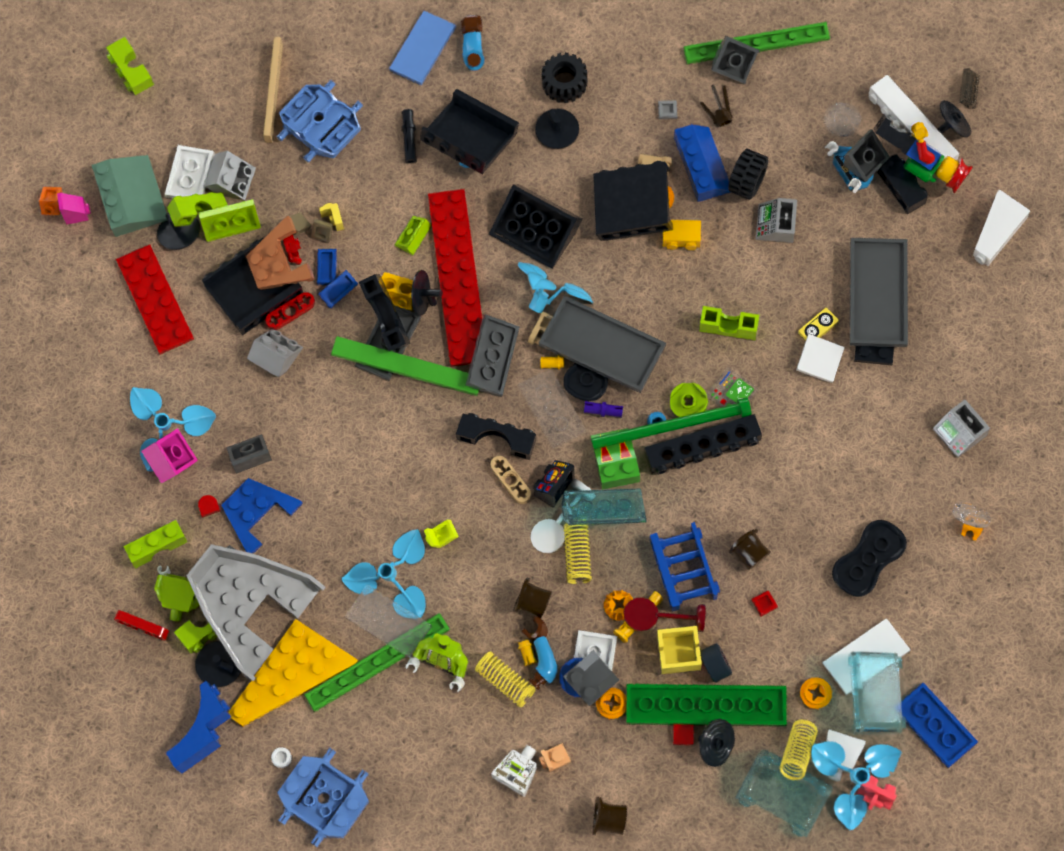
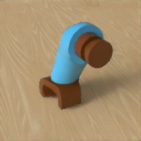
[461,15,485,70]
[522,616,557,690]

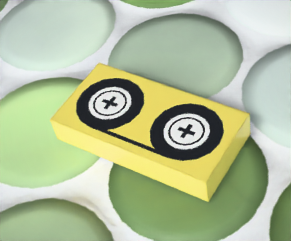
[798,308,839,340]

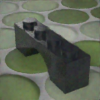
[359,274,411,352]
[456,413,537,460]

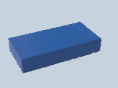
[317,249,337,285]
[318,270,358,308]

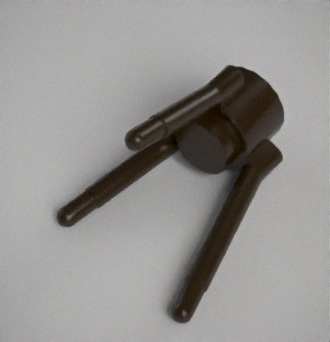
[700,85,733,127]

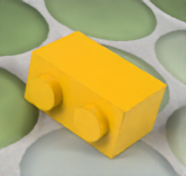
[663,220,701,250]

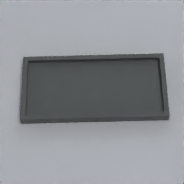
[850,238,908,347]
[538,296,666,393]

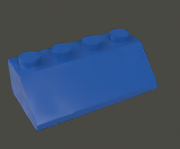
[674,124,731,202]

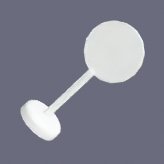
[531,478,596,553]

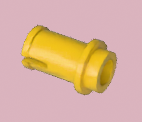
[540,355,564,370]
[518,640,537,666]

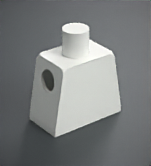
[826,730,866,781]

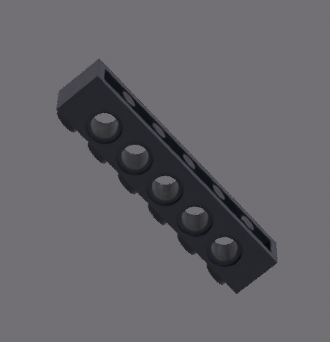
[644,414,762,475]

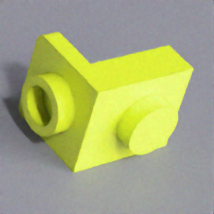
[424,519,459,548]

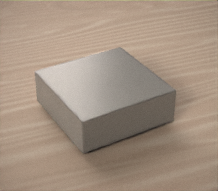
[658,100,677,119]

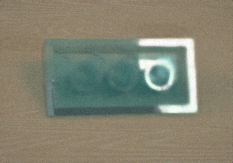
[561,488,647,525]

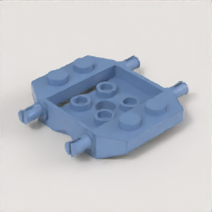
[276,80,363,163]
[277,748,369,848]

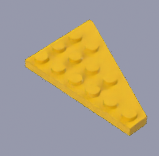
[229,619,359,727]

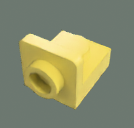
[319,203,344,231]

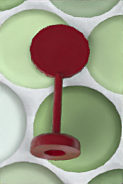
[623,597,706,632]

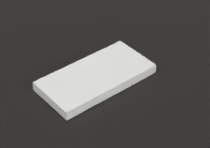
[822,618,910,695]

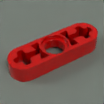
[266,292,315,330]
[114,610,170,641]

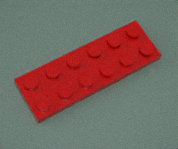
[116,244,194,355]

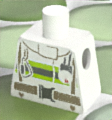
[491,745,537,797]

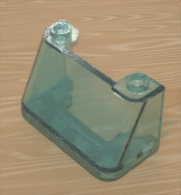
[848,651,906,735]
[735,750,833,837]

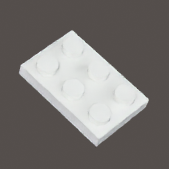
[165,145,215,199]

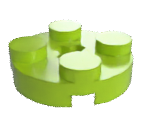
[670,383,709,417]

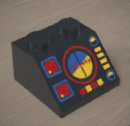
[533,460,575,508]

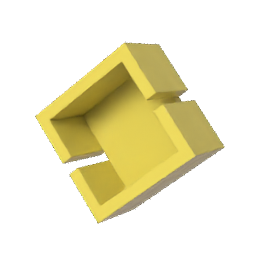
[657,626,702,674]

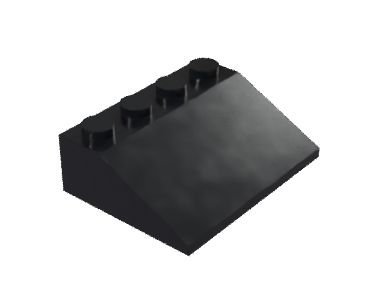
[489,184,583,269]

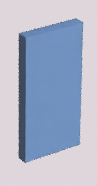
[389,11,456,85]

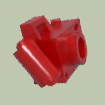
[283,234,302,265]

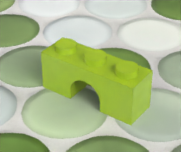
[106,37,154,95]
[167,192,228,227]
[699,306,760,341]
[123,520,187,569]
[174,620,218,654]

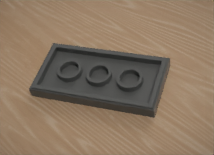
[355,306,422,381]
[466,314,520,397]

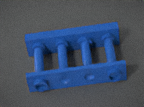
[649,522,720,612]

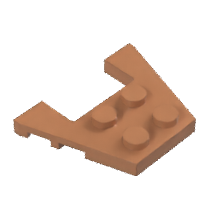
[246,216,315,290]

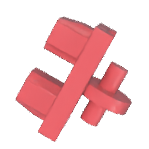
[857,775,896,810]

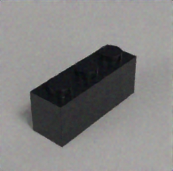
[876,153,928,214]

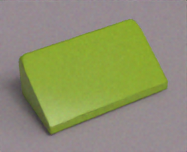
[394,216,432,255]

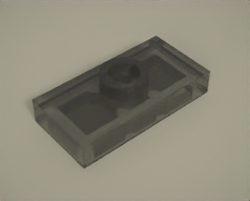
[959,68,980,109]

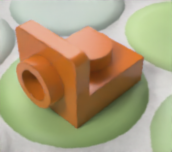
[39,187,63,215]

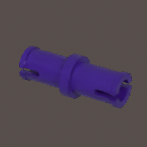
[584,401,623,418]

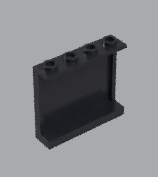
[420,89,519,175]
[593,161,673,241]
[202,238,304,336]

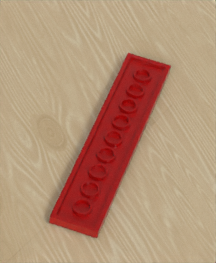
[428,189,482,367]

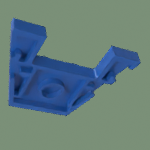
[221,478,303,554]

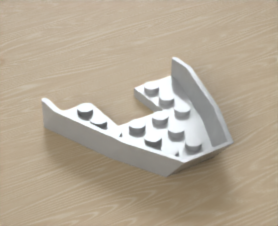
[186,544,326,681]

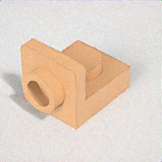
[539,743,571,772]

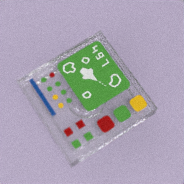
[706,367,759,419]

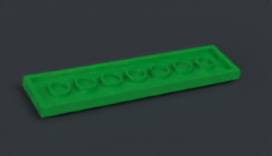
[626,684,787,727]

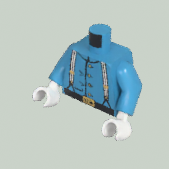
[825,141,874,193]

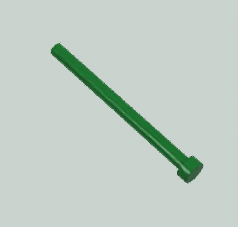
[591,397,752,449]

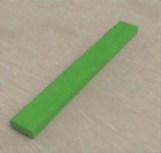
[683,22,830,64]
[331,336,479,396]
[304,613,450,712]

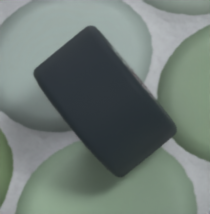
[700,643,732,682]

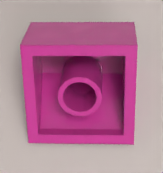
[141,428,198,484]

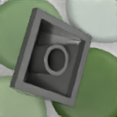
[843,129,890,182]
[226,434,272,474]

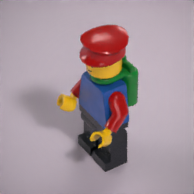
[873,114,973,193]

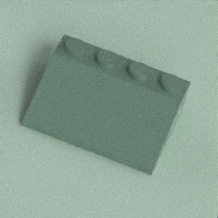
[91,155,167,237]

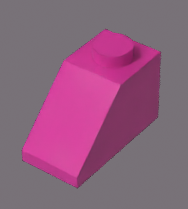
[57,193,91,224]

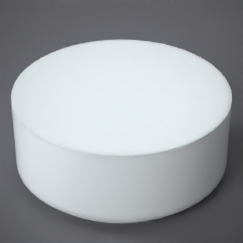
[271,747,292,768]

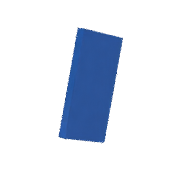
[893,682,978,768]

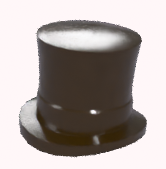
[729,529,771,570]
[514,577,552,618]
[592,797,627,835]

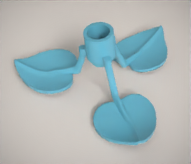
[517,262,593,313]
[130,387,216,472]
[342,529,426,620]
[811,741,902,830]

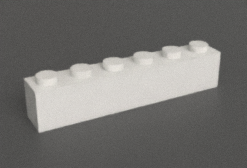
[869,75,959,160]

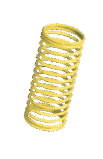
[564,521,592,584]
[475,651,536,707]
[779,720,818,780]

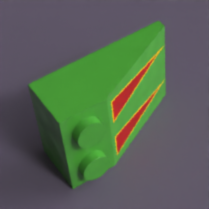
[591,428,640,490]

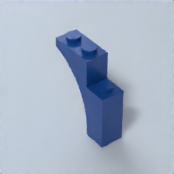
[166,681,231,774]

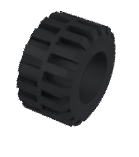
[542,52,588,103]
[728,148,768,200]

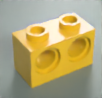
[382,272,413,310]

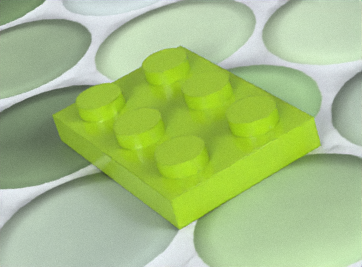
[198,199,261,242]

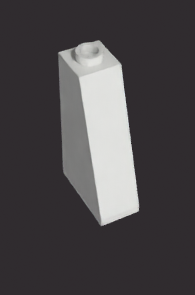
[973,189,1030,266]

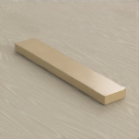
[263,37,283,143]

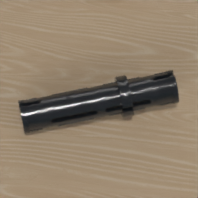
[401,109,417,164]

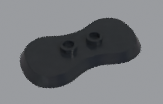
[563,363,608,401]
[832,520,907,597]

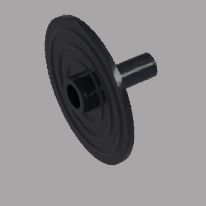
[937,100,971,138]
[535,109,579,149]
[157,213,200,250]
[411,270,443,315]
[195,641,241,687]
[698,719,735,767]

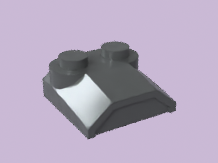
[711,36,760,84]
[563,650,619,706]

